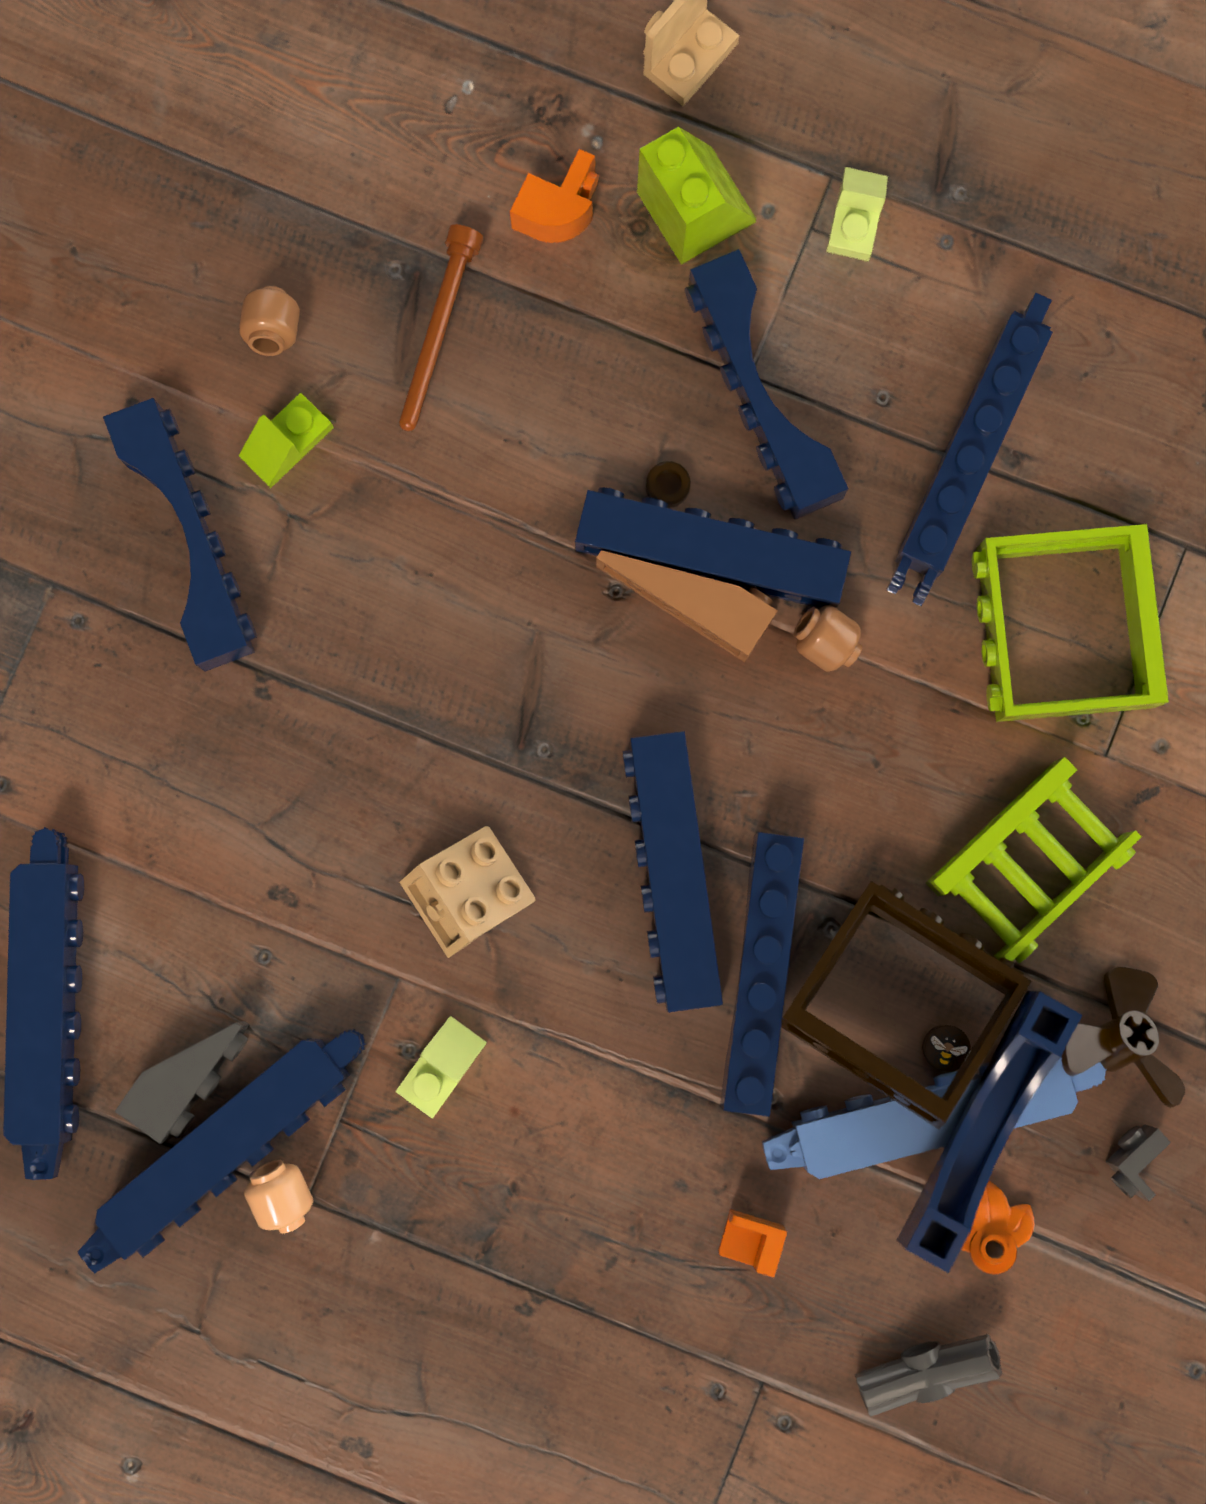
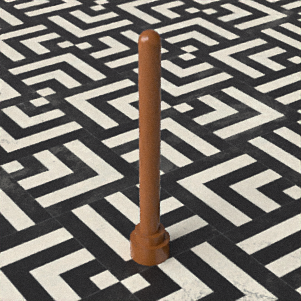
[399,224,484,431]

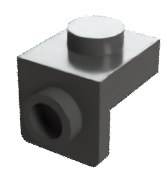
[1106,1124,1171,1201]

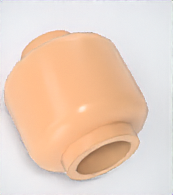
[244,1160,313,1234]

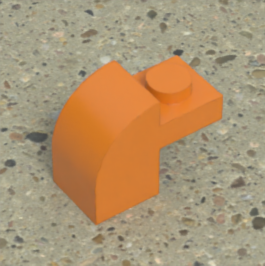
[510,149,599,243]

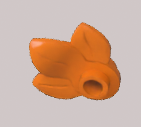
[961,1181,1034,1275]

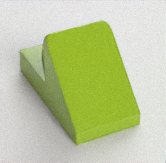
[239,393,334,488]

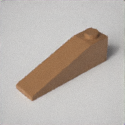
[596,550,778,662]

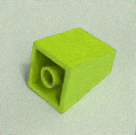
[637,127,756,265]

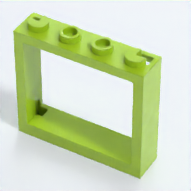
[972,524,1169,722]

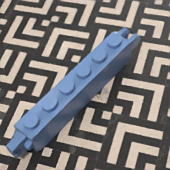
[762,1058,1107,1179]

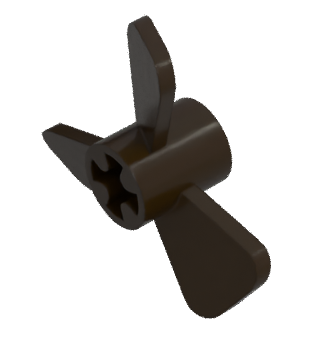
[1061,967,1185,1108]

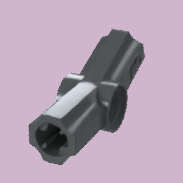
[854,1334,1003,1417]

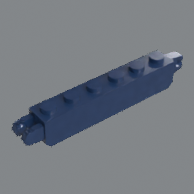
[887,293,1053,606]
[3,827,84,1180]
[78,1029,367,1274]

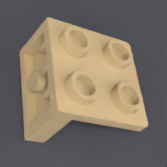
[643,0,739,106]
[399,826,535,958]

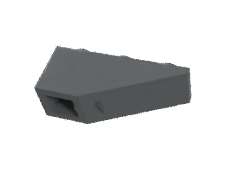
[114,1021,250,1143]

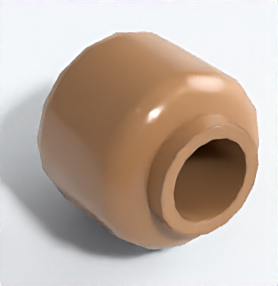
[239,286,300,356]
[793,605,863,672]

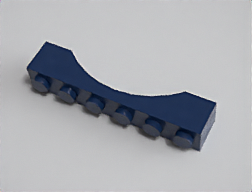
[685,249,848,520]
[103,398,257,672]
[720,832,804,1117]
[896,990,1082,1273]

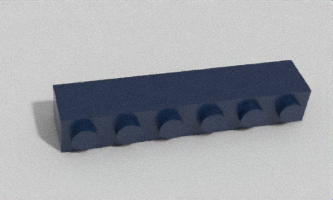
[575,487,852,608]
[622,731,723,1013]

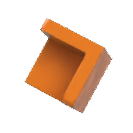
[718,1209,787,1278]

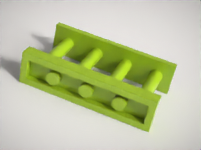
[926,757,1142,963]

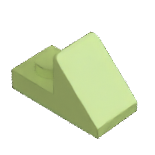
[826,167,888,261]
[395,1016,487,1119]

